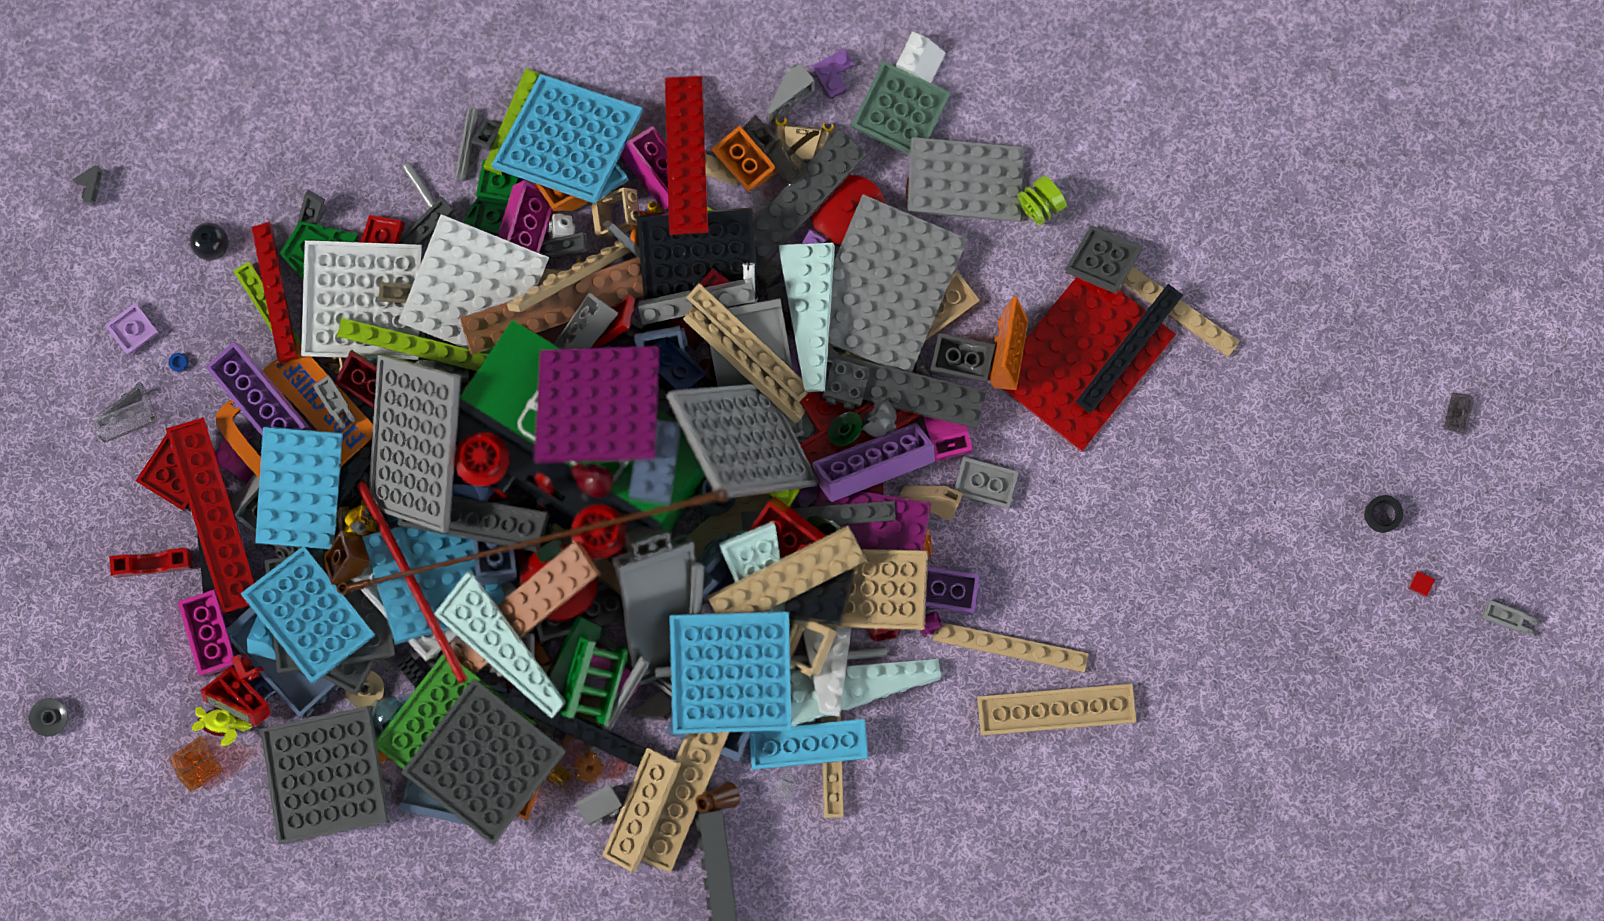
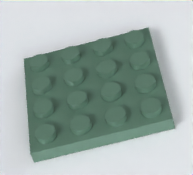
[851,61,951,156]

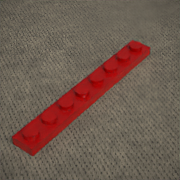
[251,222,299,364]

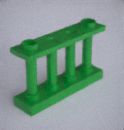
[558,637,629,726]

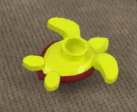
[192,707,252,746]

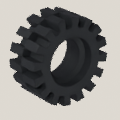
[396,653,426,688]

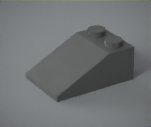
[931,333,995,382]

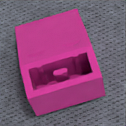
[923,416,973,462]

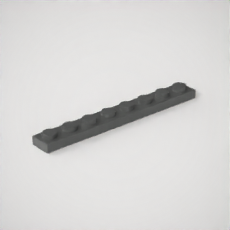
[742,501,896,532]

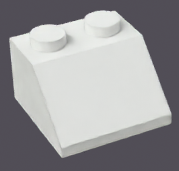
[896,32,946,83]

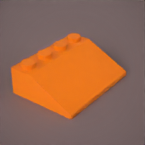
[989,296,1028,390]

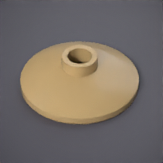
[345,671,384,708]

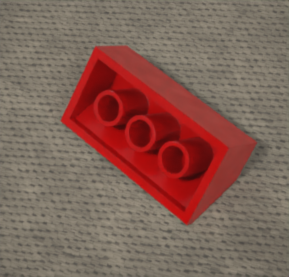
[748,497,827,559]

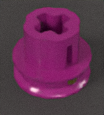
[919,611,942,637]

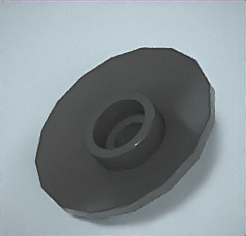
[29,698,68,737]

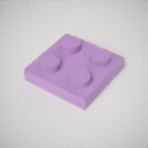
[105,302,159,356]

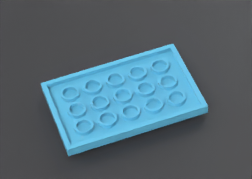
[255,426,343,549]
[241,547,375,684]

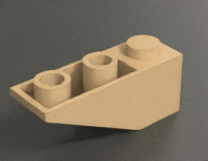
[898,485,963,521]

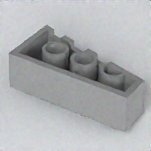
[554,292,618,350]

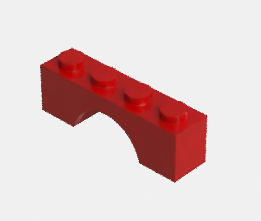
[109,547,193,578]

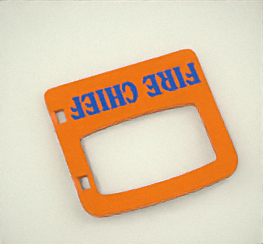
[215,343,373,479]

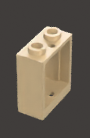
[591,188,640,238]
[789,620,837,677]

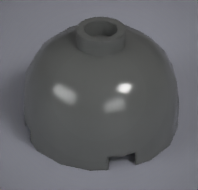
[862,398,897,437]

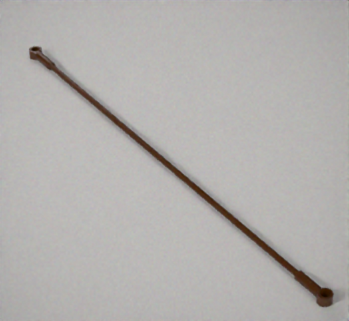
[337,488,728,596]

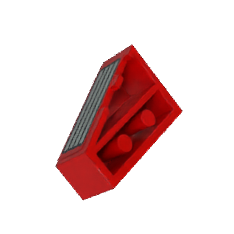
[200,667,271,726]

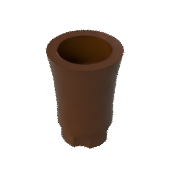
[695,782,740,813]

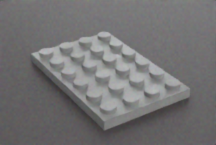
[907,137,1024,222]

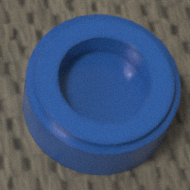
[169,353,189,373]

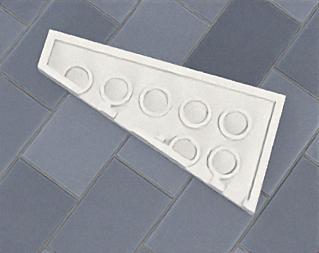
[803,627,851,716]

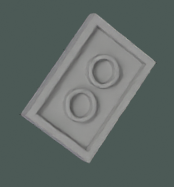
[954,457,1019,510]

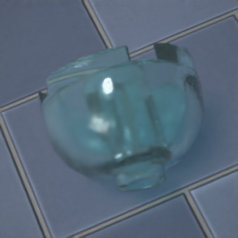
[371,696,405,733]

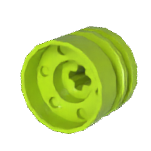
[1017,175,1067,226]

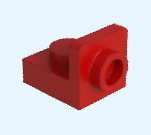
[231,654,264,681]

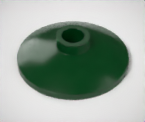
[828,412,863,446]

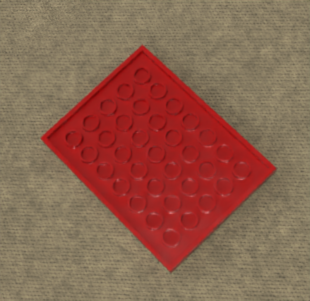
[1002,277,1176,452]

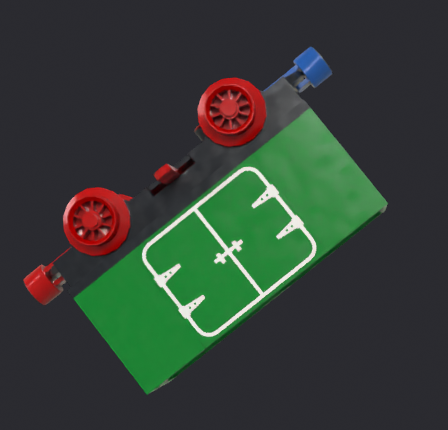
[454,320,707,564]

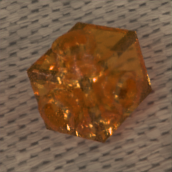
[574,752,604,784]

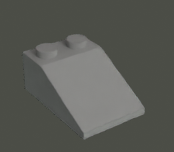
[767,63,815,124]

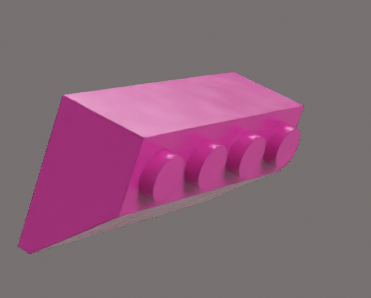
[621,126,669,211]
[498,180,552,253]
[178,590,234,677]

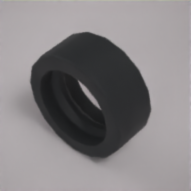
[1364,495,1404,533]

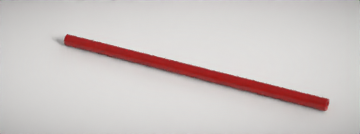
[357,481,468,684]

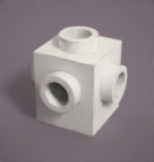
[546,213,575,239]

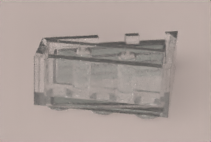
[92,382,158,443]

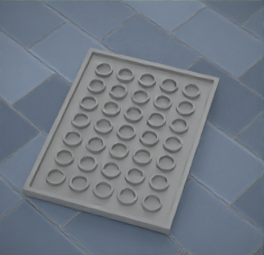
[828,195,968,373]
[369,355,460,532]
[666,384,819,498]

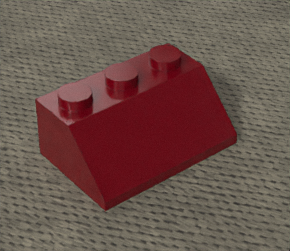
[334,350,377,408]

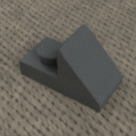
[471,119,501,151]
[73,165,103,207]
[297,190,328,225]

